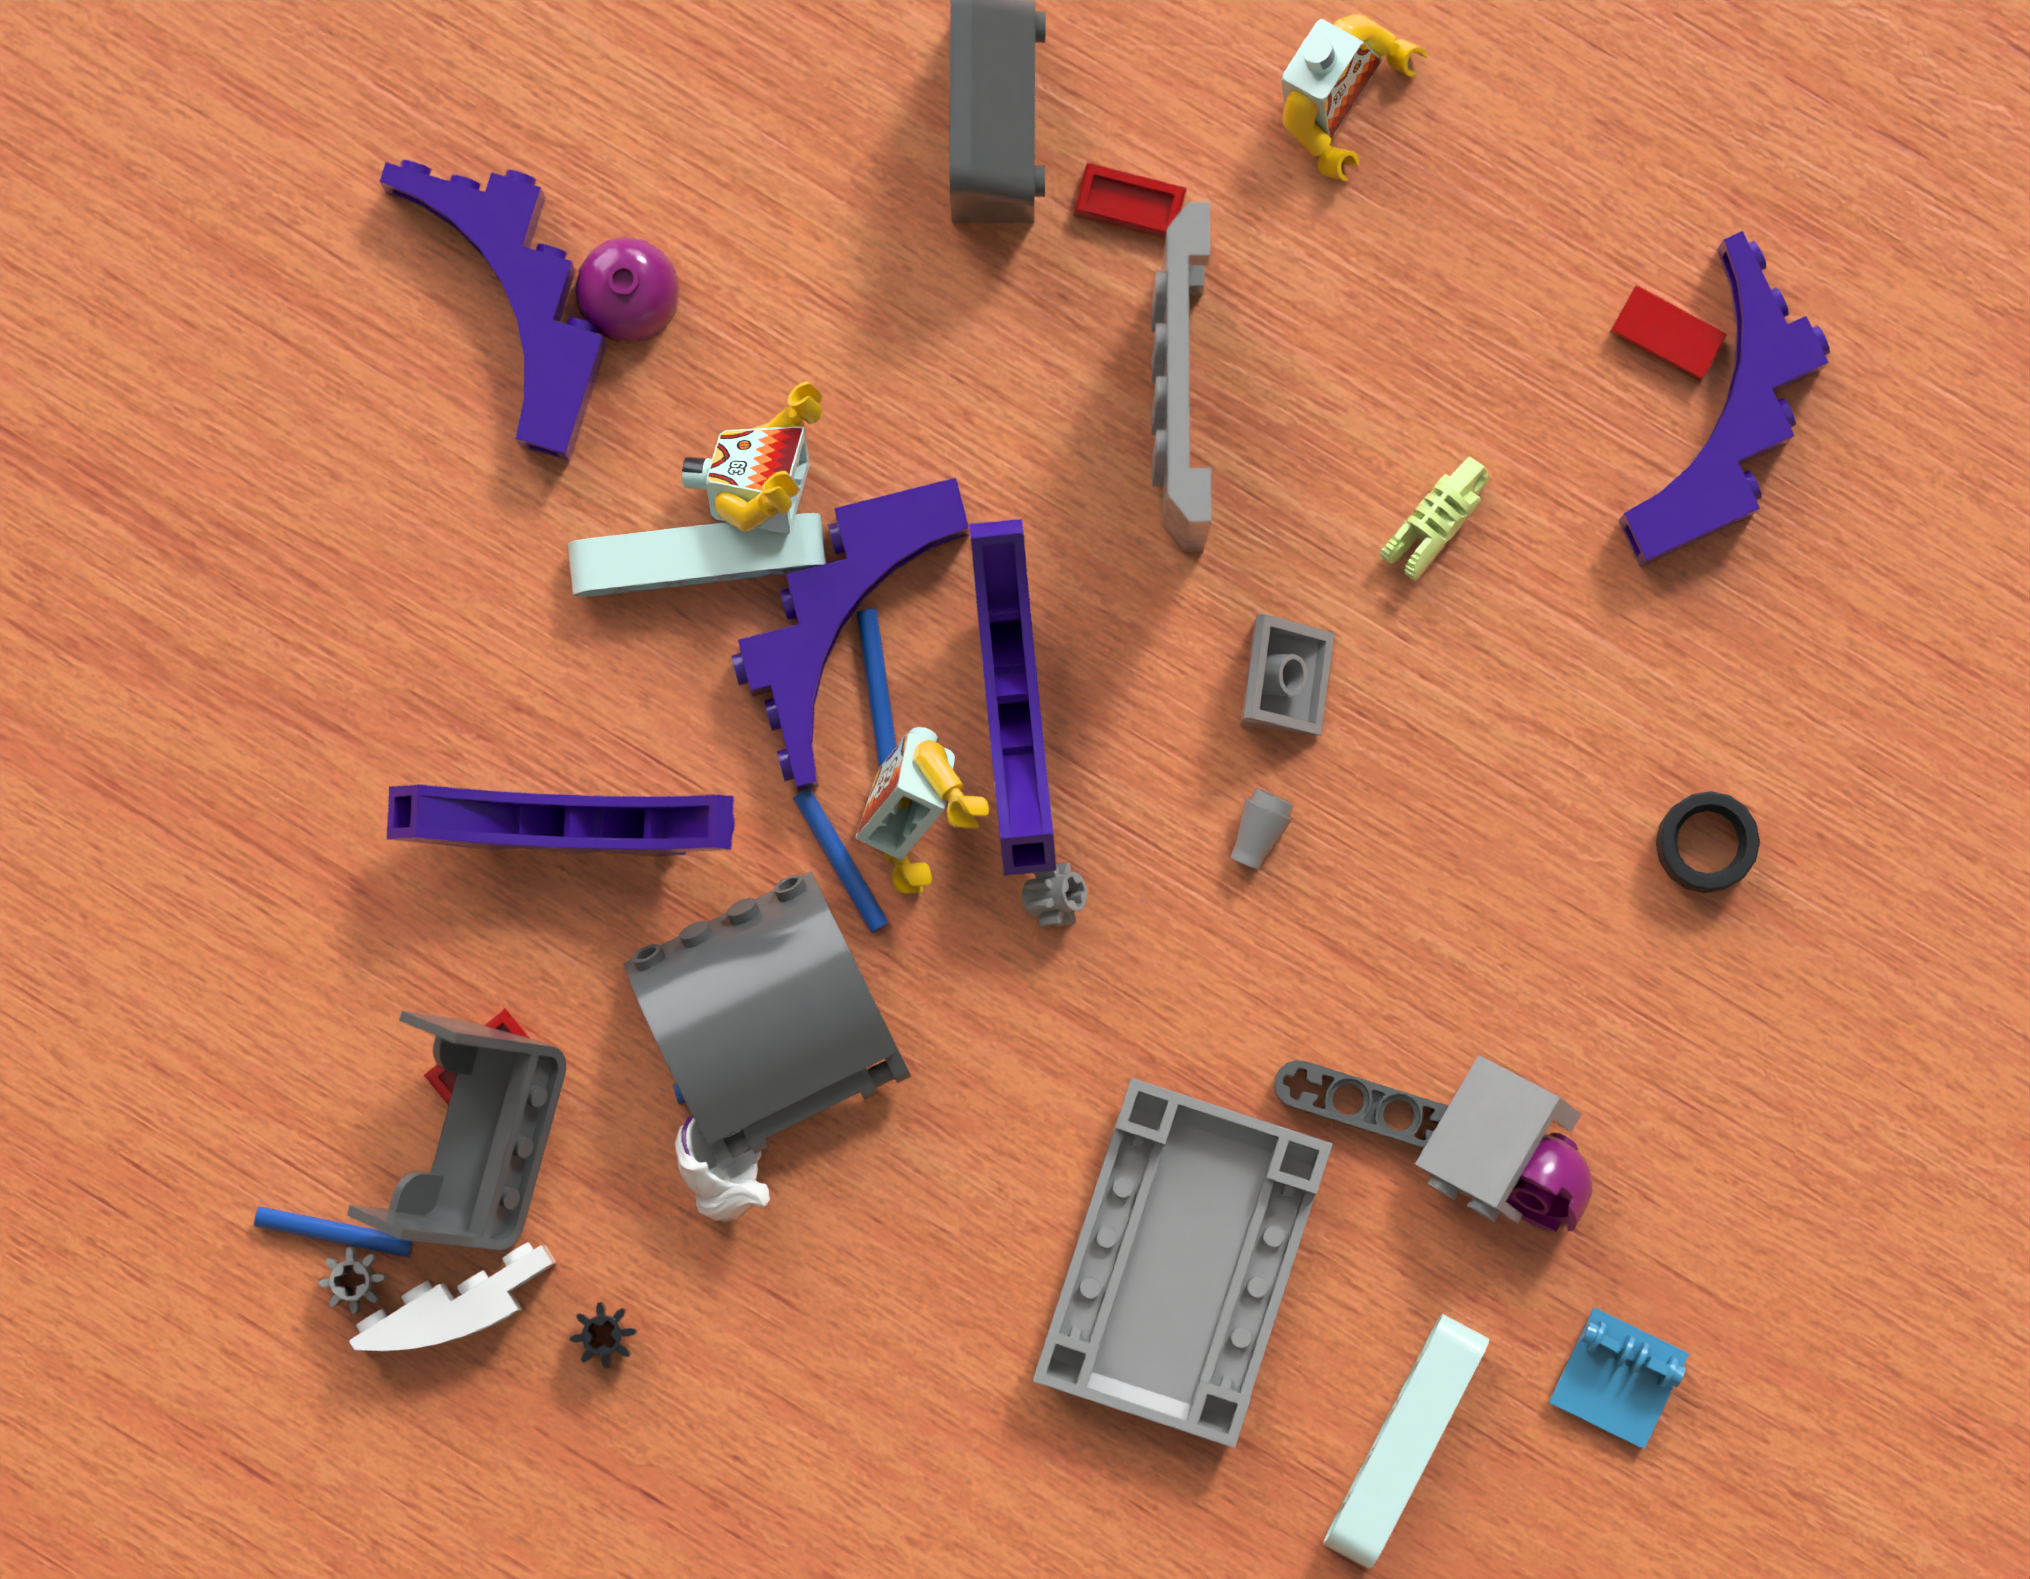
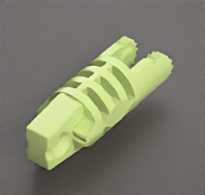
[1379,457,1490,581]

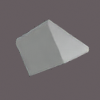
[1240,614,1334,735]

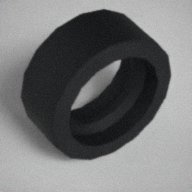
[1656,791,1760,893]

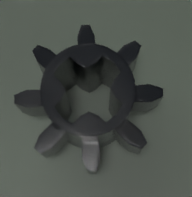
[570,1302,638,1368]

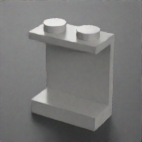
[1415,1055,1581,1224]

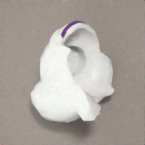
[675,1116,770,1222]

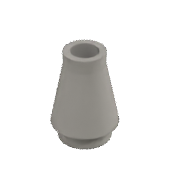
[1230,788,1294,870]

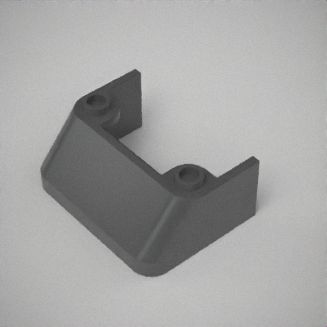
[950,0,1046,223]
[347,1011,566,1250]

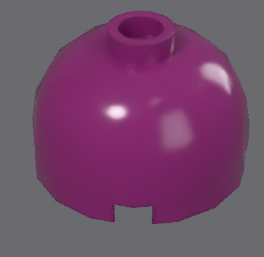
[575,237,679,342]
[1506,1132,1592,1232]

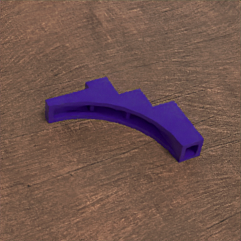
[379,160,607,462]
[1618,231,1830,567]
[731,478,969,791]
[969,519,1057,876]
[386,784,735,857]

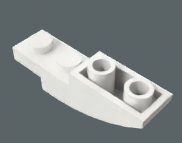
[349,1242,557,1351]

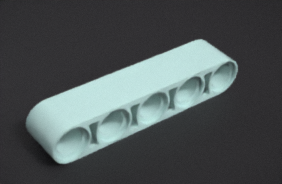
[567,513,827,597]
[1323,1314,1489,1569]

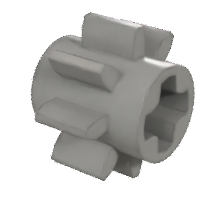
[1022,863,1087,927]
[318,1247,387,1314]

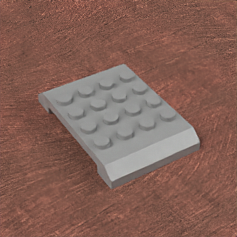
[1151,202,1211,551]
[1033,1078,1333,1448]

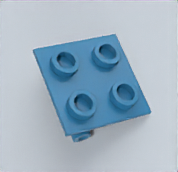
[1548,1307,1689,1449]

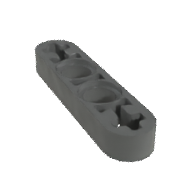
[1274,1060,1449,1149]

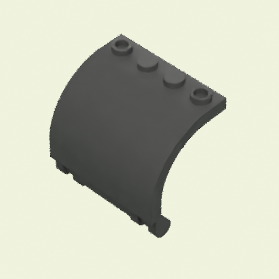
[623,871,912,1170]

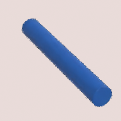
[856,609,897,766]
[793,788,889,933]
[254,1206,414,1257]

